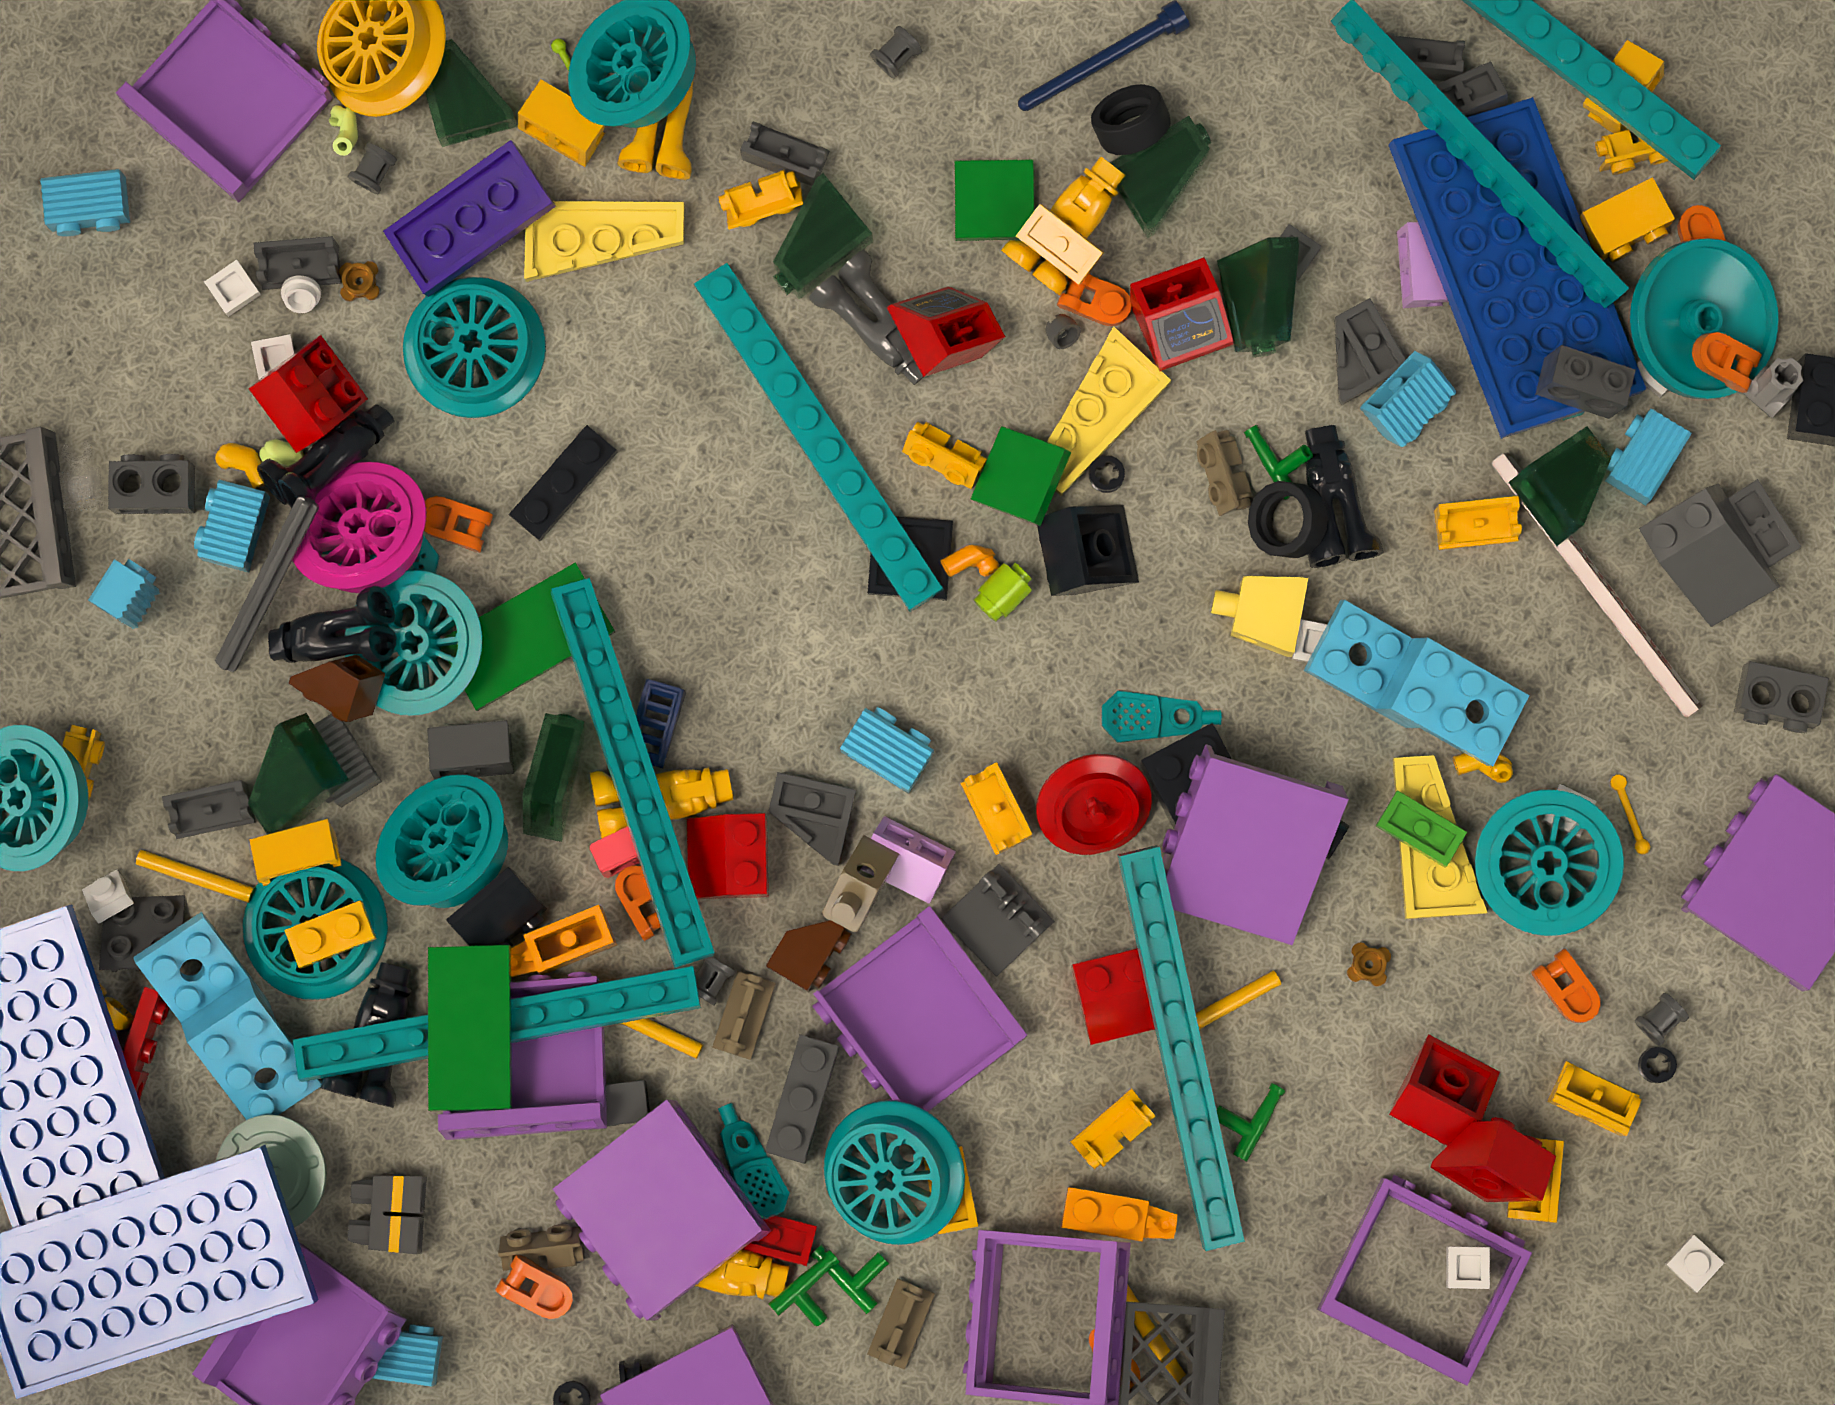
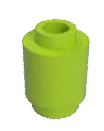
[973,563,1032,622]

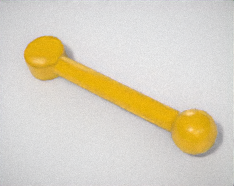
[1610,774,1650,855]

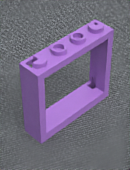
[1317,1175,1532,1385]
[963,1230,1131,1405]

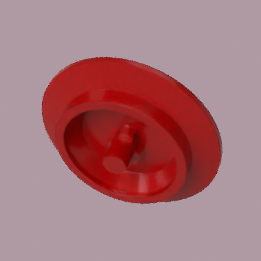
[1036,754,1152,855]

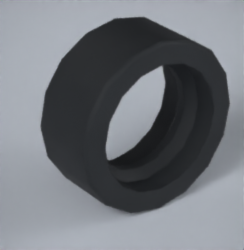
[1091,84,1171,155]
[1248,481,1328,558]

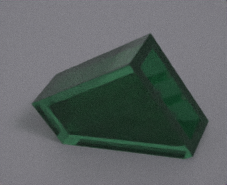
[425,39,518,147]
[1110,116,1211,238]
[773,173,873,299]
[1217,237,1299,358]
[1508,426,1611,546]
[248,713,349,835]
[523,713,585,842]

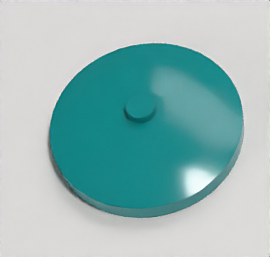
[1630,238,1779,399]

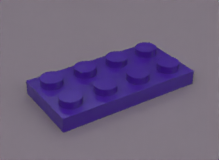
[383,140,556,297]

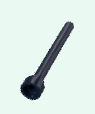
[1018,0,1190,111]

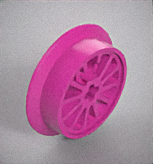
[292,462,426,593]

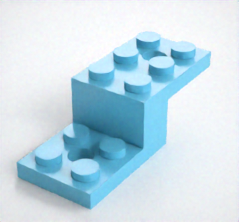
[1303,600,1530,766]
[134,912,322,1120]

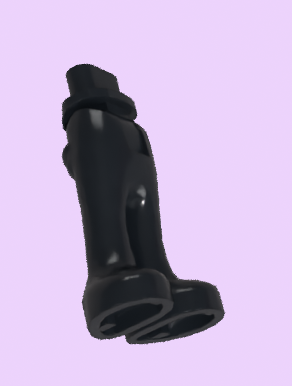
[257,404,394,508]
[1305,425,1384,568]
[268,586,397,663]
[320,962,412,1108]

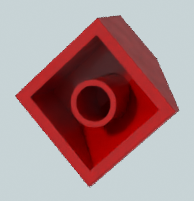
[687,813,769,899]
[1071,948,1155,1045]
[1389,1034,1500,1146]
[1431,1117,1556,1202]

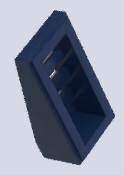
[636,679,686,769]

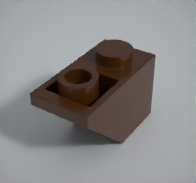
[289,654,386,722]
[766,920,852,993]

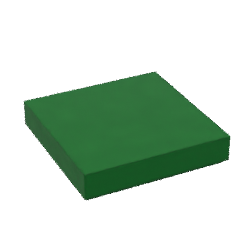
[955,160,1034,241]
[970,426,1071,526]

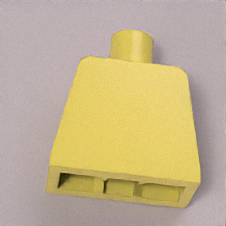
[1211,576,1308,657]

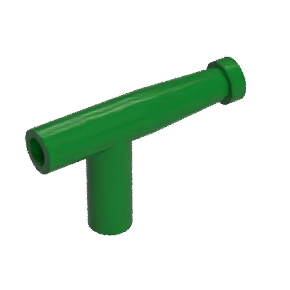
[1244,425,1313,500]
[1217,1083,1285,1162]
[810,1244,889,1314]
[768,1250,840,1326]

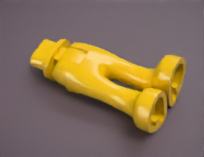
[617,45,694,180]
[1001,156,1126,296]
[590,767,733,839]
[695,1249,789,1299]

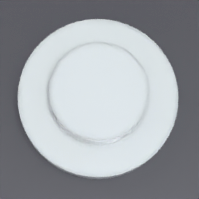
[281,276,321,313]

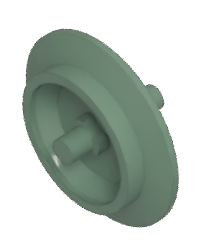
[216,1115,327,1227]

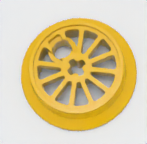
[317,0,446,117]

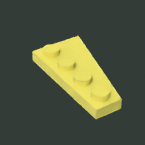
[524,201,685,282]
[1047,326,1171,496]
[1392,755,1487,919]

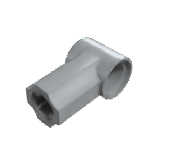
[1741,357,1803,419]

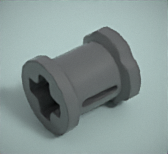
[870,26,922,79]
[347,142,397,195]
[696,957,736,1006]
[1635,993,1689,1046]

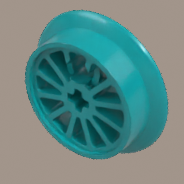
[568,0,696,128]
[403,277,546,418]
[345,571,482,716]
[0,725,88,871]
[376,775,508,908]
[1475,790,1624,936]
[243,859,388,1000]
[824,1101,965,1245]

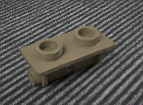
[1196,430,1253,516]
[712,971,776,1060]
[498,1224,584,1271]
[867,1278,935,1370]

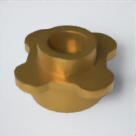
[339,261,380,302]
[1347,942,1391,987]

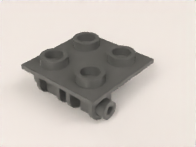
[941,864,1055,977]
[99,895,186,972]

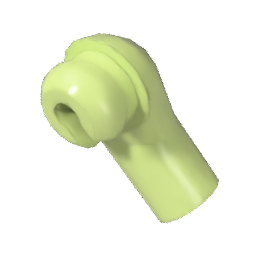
[329,105,358,156]
[259,439,305,466]

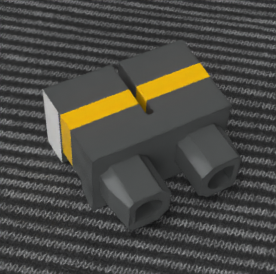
[348,1176,427,1254]

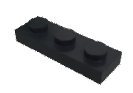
[509,425,617,541]

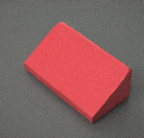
[590,827,640,878]

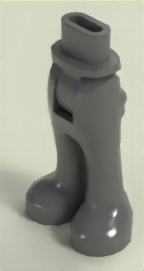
[809,249,924,385]

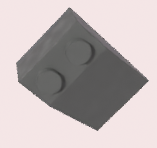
[1639,483,1780,627]

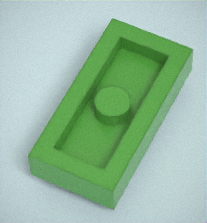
[1376,790,1467,868]

